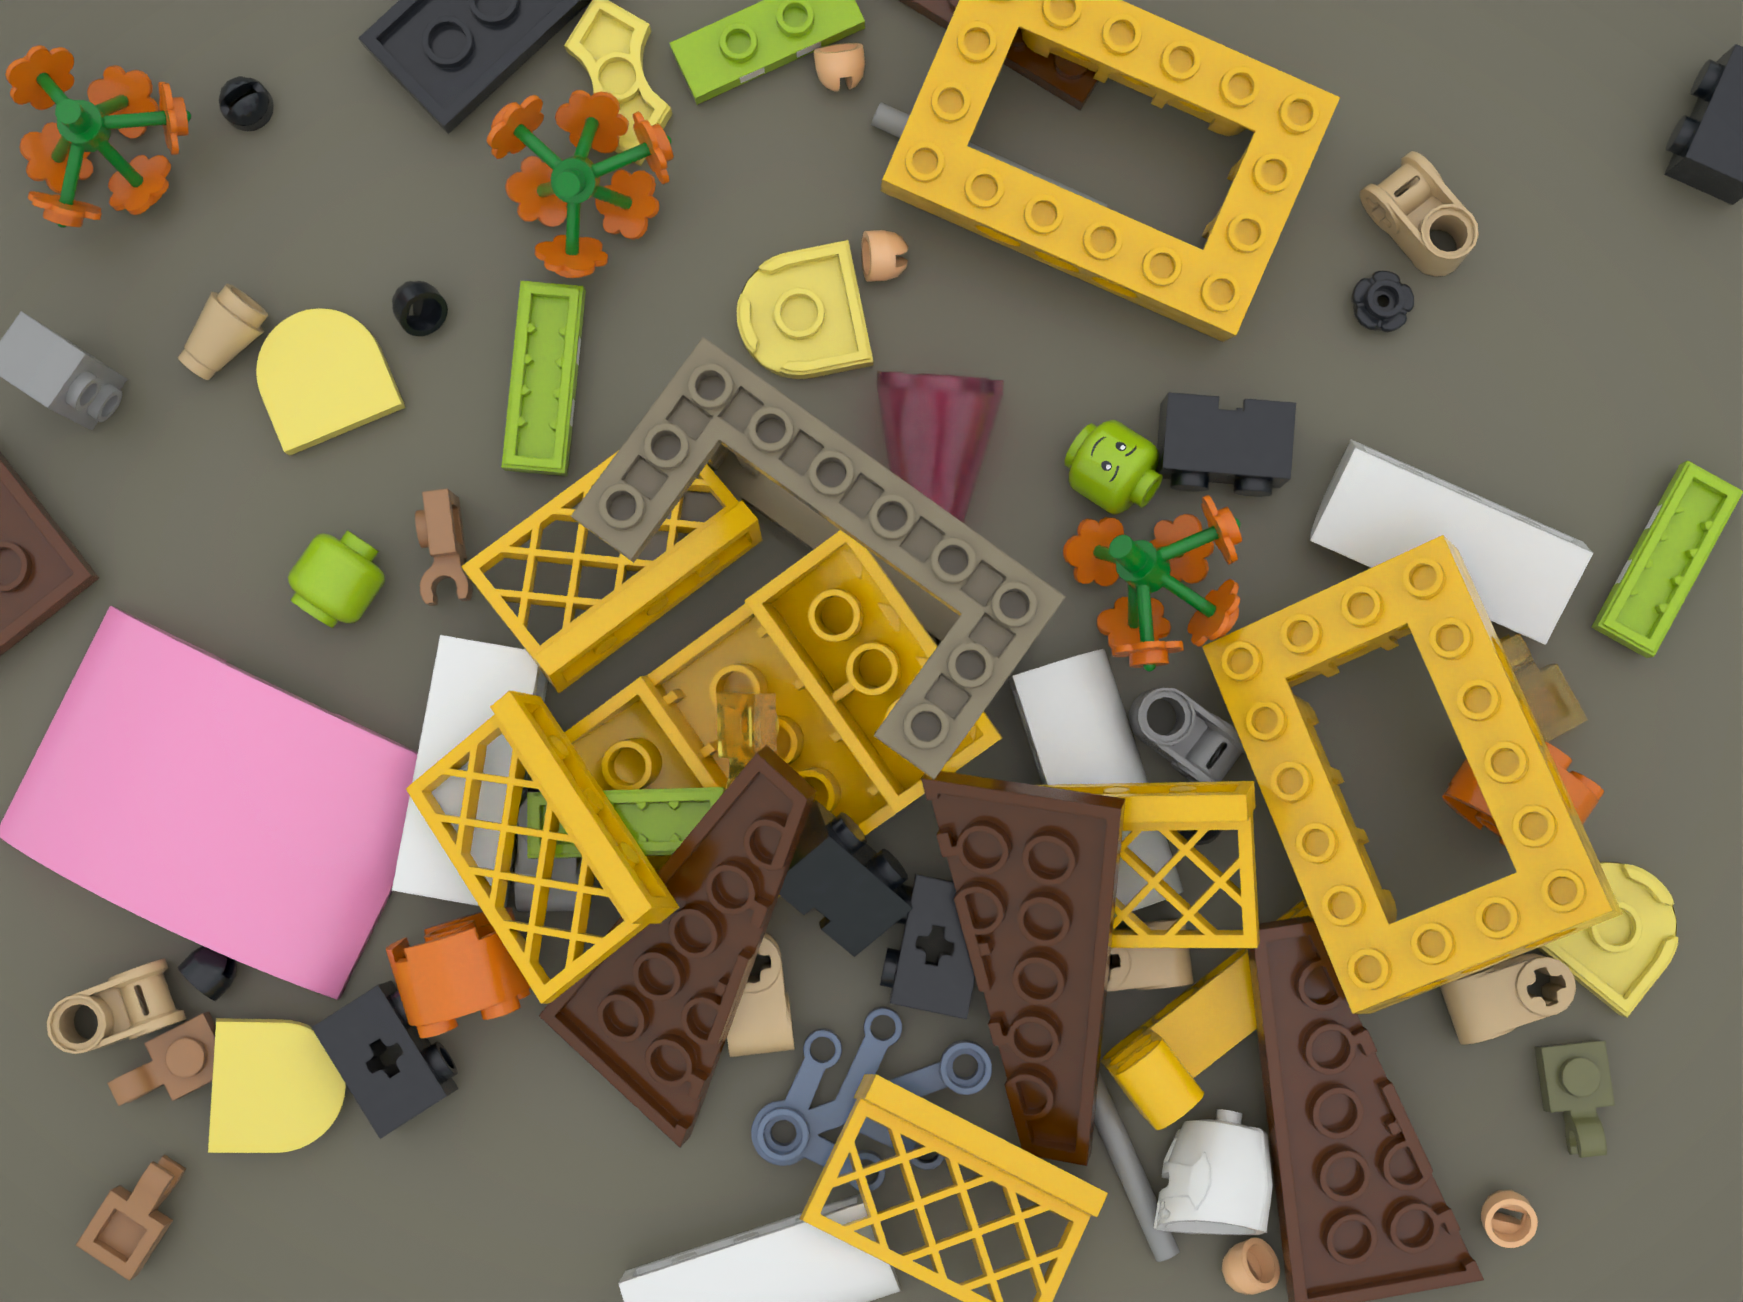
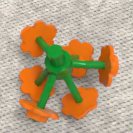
[5,45,191,228]
[487,90,674,278]
[1063,495,1242,672]

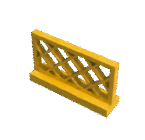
[461,451,763,693]
[406,690,680,1004]
[1038,781,1260,948]
[799,1074,1108,1302]

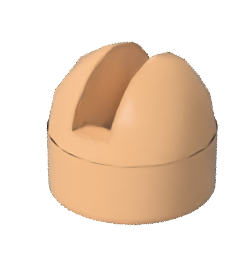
[814,43,865,92]
[861,230,908,282]
[1481,1190,1538,1248]
[1222,1238,1280,1295]

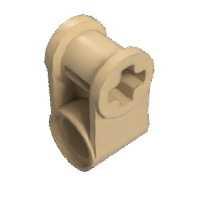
[1360,151,1479,277]
[1107,919,1194,992]
[727,932,795,1057]
[1440,953,1576,1045]
[47,958,186,1054]

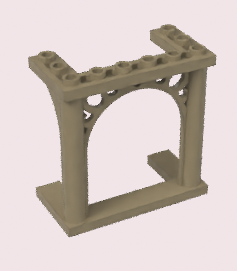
[571,337,1066,780]

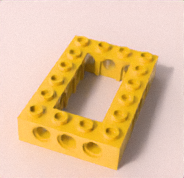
[880,0,1340,342]
[1202,535,1623,1014]

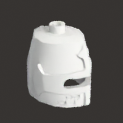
[1154,1109,1273,1235]

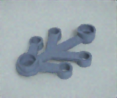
[751,1007,992,1192]

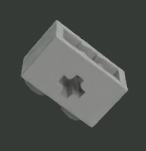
[0,311,128,430]

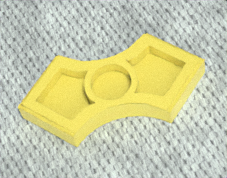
[564,0,672,166]

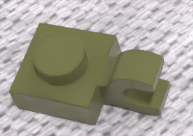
[1534,1039,1615,1158]

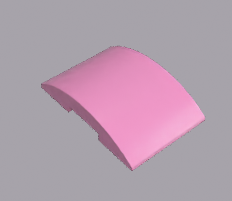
[0,606,418,1000]

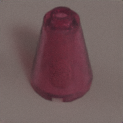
[876,371,1004,523]

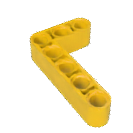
[1101,898,1313,1130]

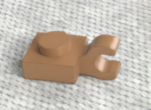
[415,488,473,606]
[107,1012,216,1106]
[76,1155,186,1281]

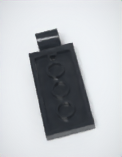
[359,0,592,134]

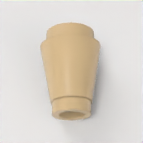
[178,284,268,380]

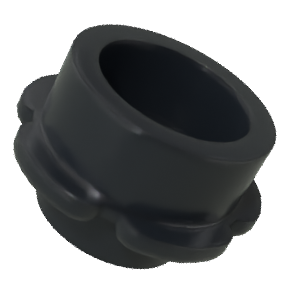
[1352,271,1414,332]

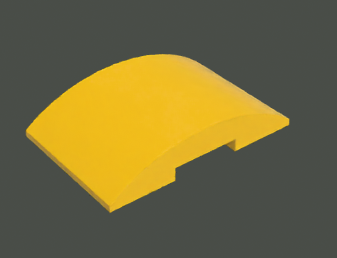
[564,530,1003,897]

